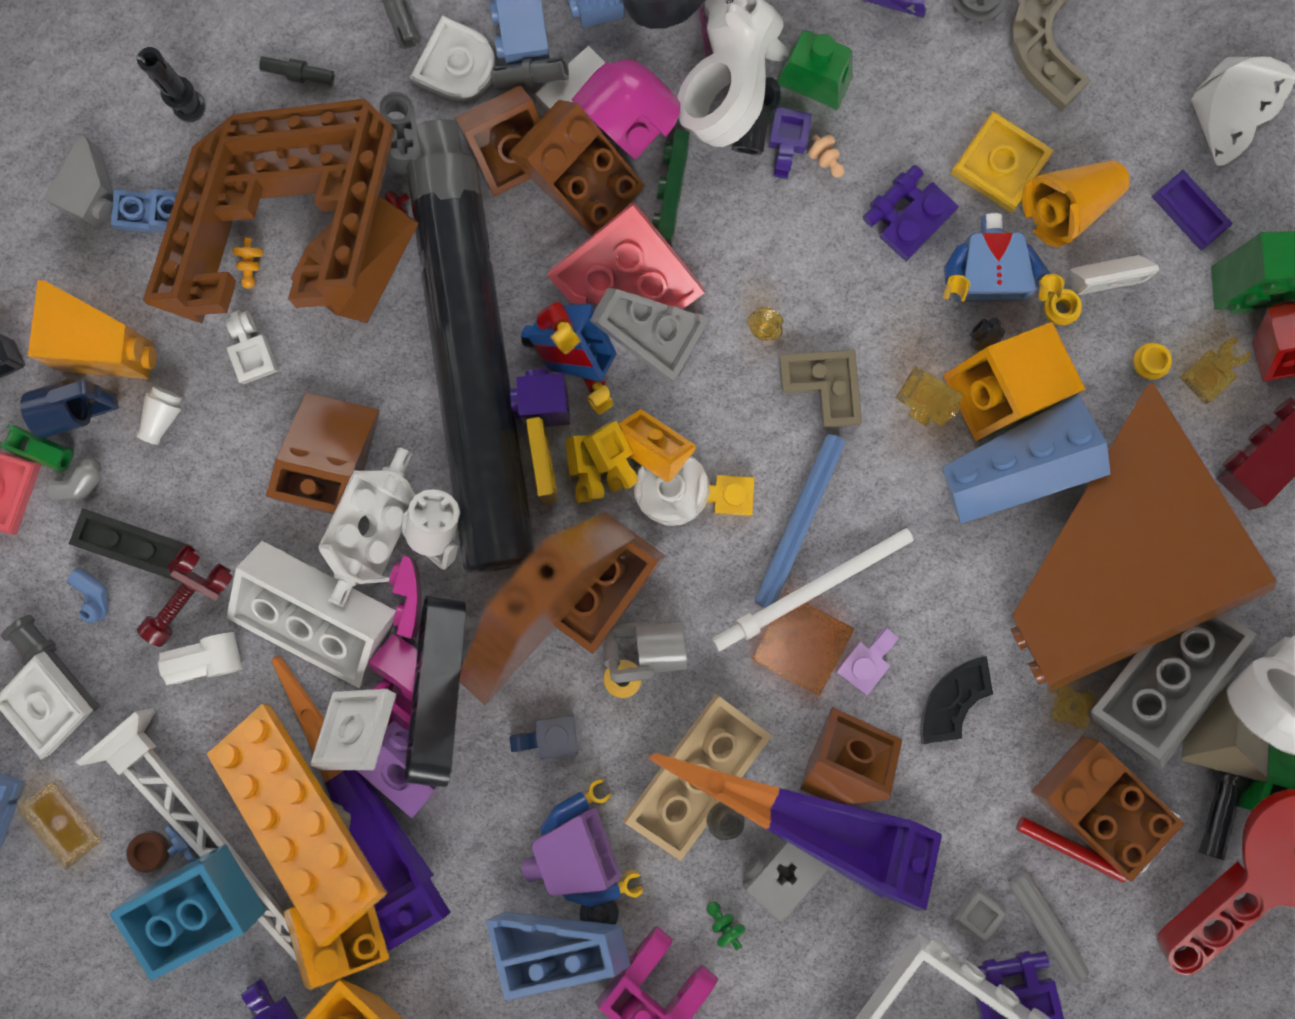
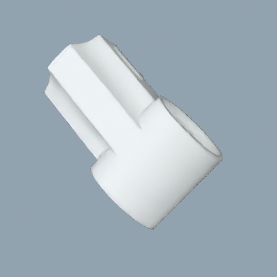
[158,632,243,685]

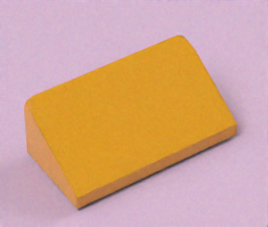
[618,408,696,482]

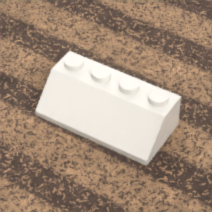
[227,541,396,688]

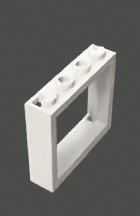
[855,933,1050,1019]

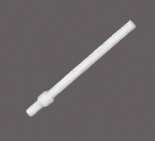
[711,528,913,652]

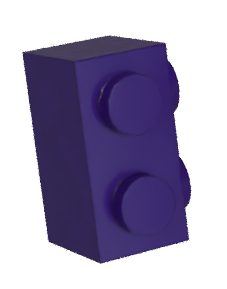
[510,369,571,428]

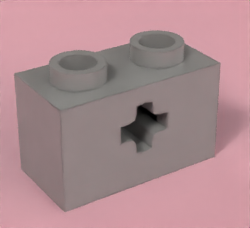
[743,835,830,923]

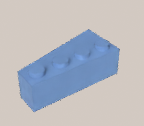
[942,393,1111,524]

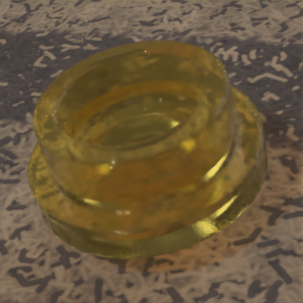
[747,307,784,341]

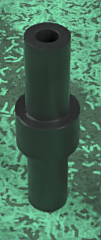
[259,56,335,86]

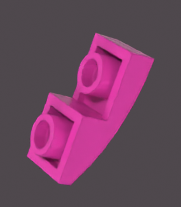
[389,555,422,639]
[368,634,417,701]

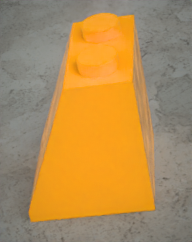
[28,280,157,379]
[943,322,1086,442]

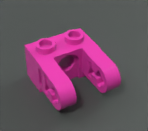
[595,926,718,1019]

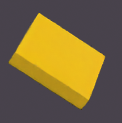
[950,111,1055,213]
[526,417,559,505]

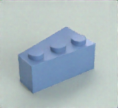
[486,912,631,1001]

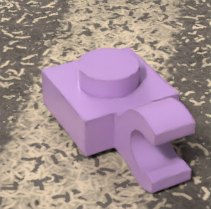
[835,627,899,696]

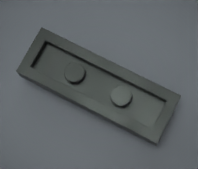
[68,508,194,581]

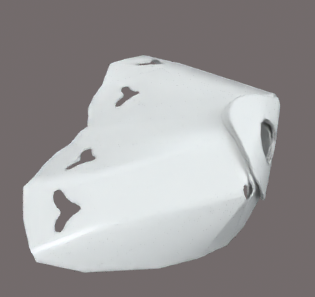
[1191,56,1295,166]

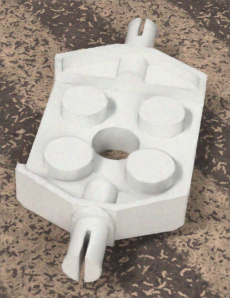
[318,448,415,608]

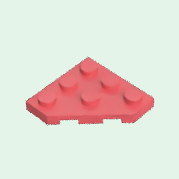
[547,202,705,309]

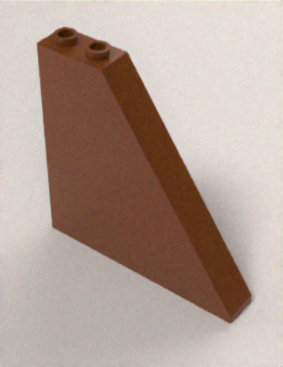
[1010,383,1277,691]
[460,512,635,705]

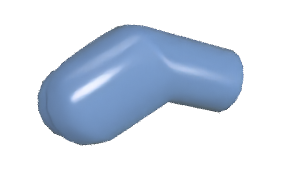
[67,568,109,623]

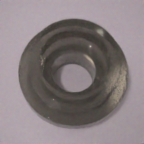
[706,802,745,840]

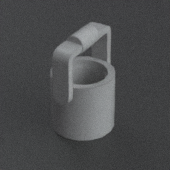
[603,620,688,683]

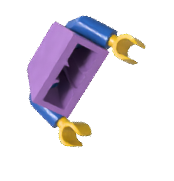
[522,780,644,907]

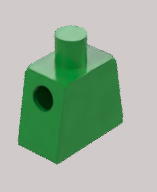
[776,30,853,110]

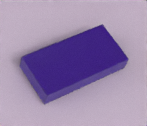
[1151,170,1233,251]

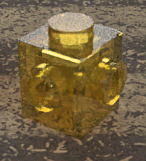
[895,366,963,427]

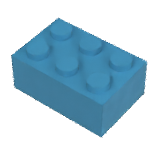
[109,844,266,981]

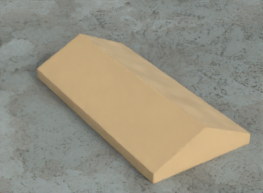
[622,694,772,861]

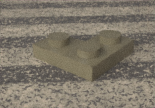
[779,350,862,429]

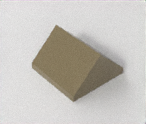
[1181,683,1269,782]

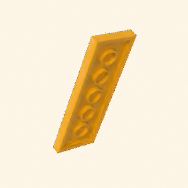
[206,704,387,946]

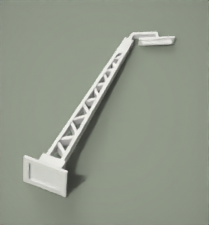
[76,708,339,994]

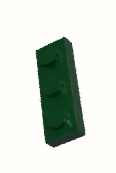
[652,129,690,248]

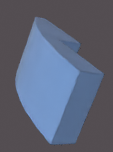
[111,189,177,232]

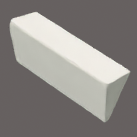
[1069,255,1159,295]

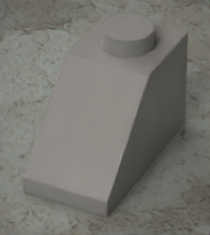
[43,134,114,230]

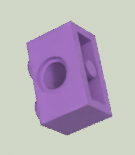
[357,720,453,818]

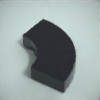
[920,656,993,744]

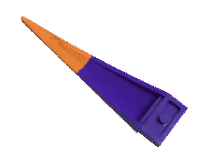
[272,656,451,951]
[648,753,942,911]

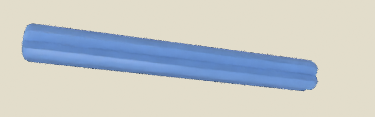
[755,434,845,608]

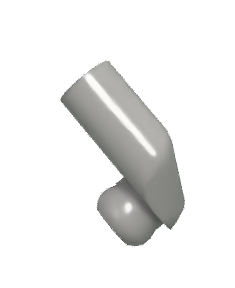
[48,459,101,500]

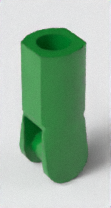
[0,424,74,472]

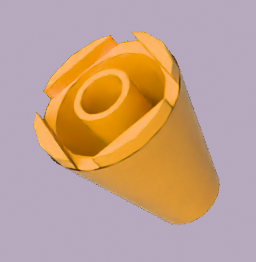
[1022,160,1130,248]

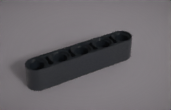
[404,596,466,787]

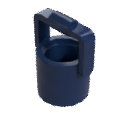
[20,379,119,438]

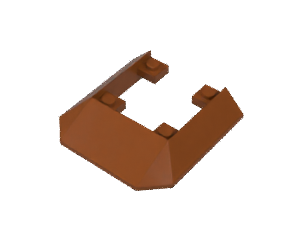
[143,99,395,324]

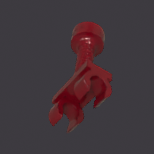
[136,545,233,647]

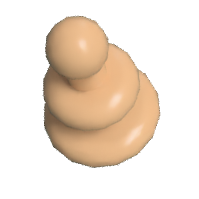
[808,134,845,178]

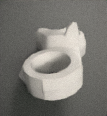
[677,0,789,147]
[1227,635,1295,755]

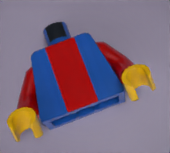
[521,302,617,415]

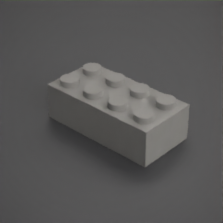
[1091,613,1257,770]

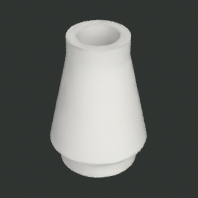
[136,386,182,445]

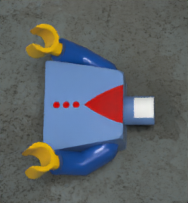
[942,213,1065,302]

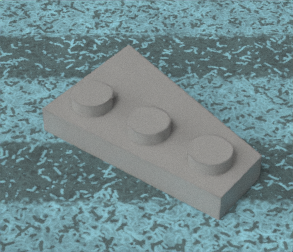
[589,287,710,381]

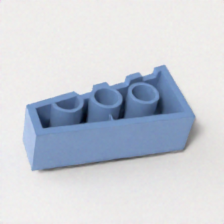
[489,0,550,65]

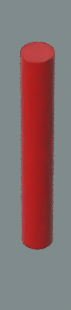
[1016,816,1127,883]

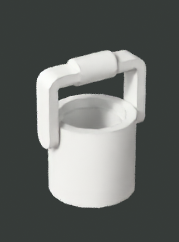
[401,489,460,570]

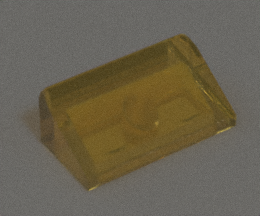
[18,782,101,871]

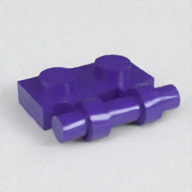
[862,165,959,262]
[975,951,1064,1019]

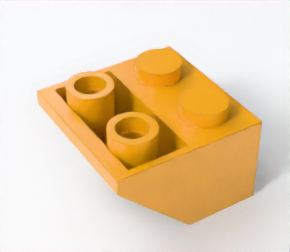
[283,905,389,989]

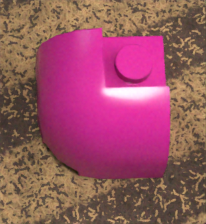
[571,59,680,160]

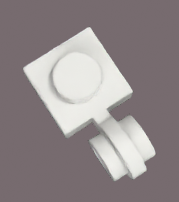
[225,310,278,384]

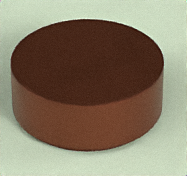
[126,831,170,873]

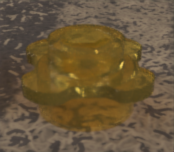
[1051,685,1095,729]

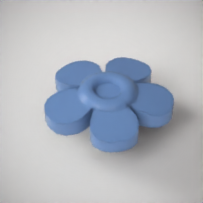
[165,824,198,862]

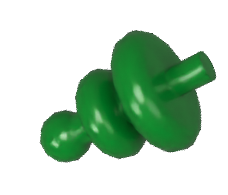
[706,901,746,951]

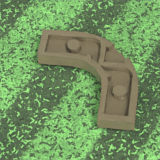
[1011,0,1091,112]

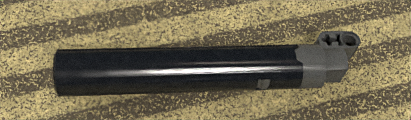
[380,92,535,573]

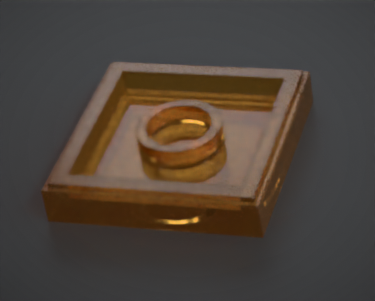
[751,593,854,696]

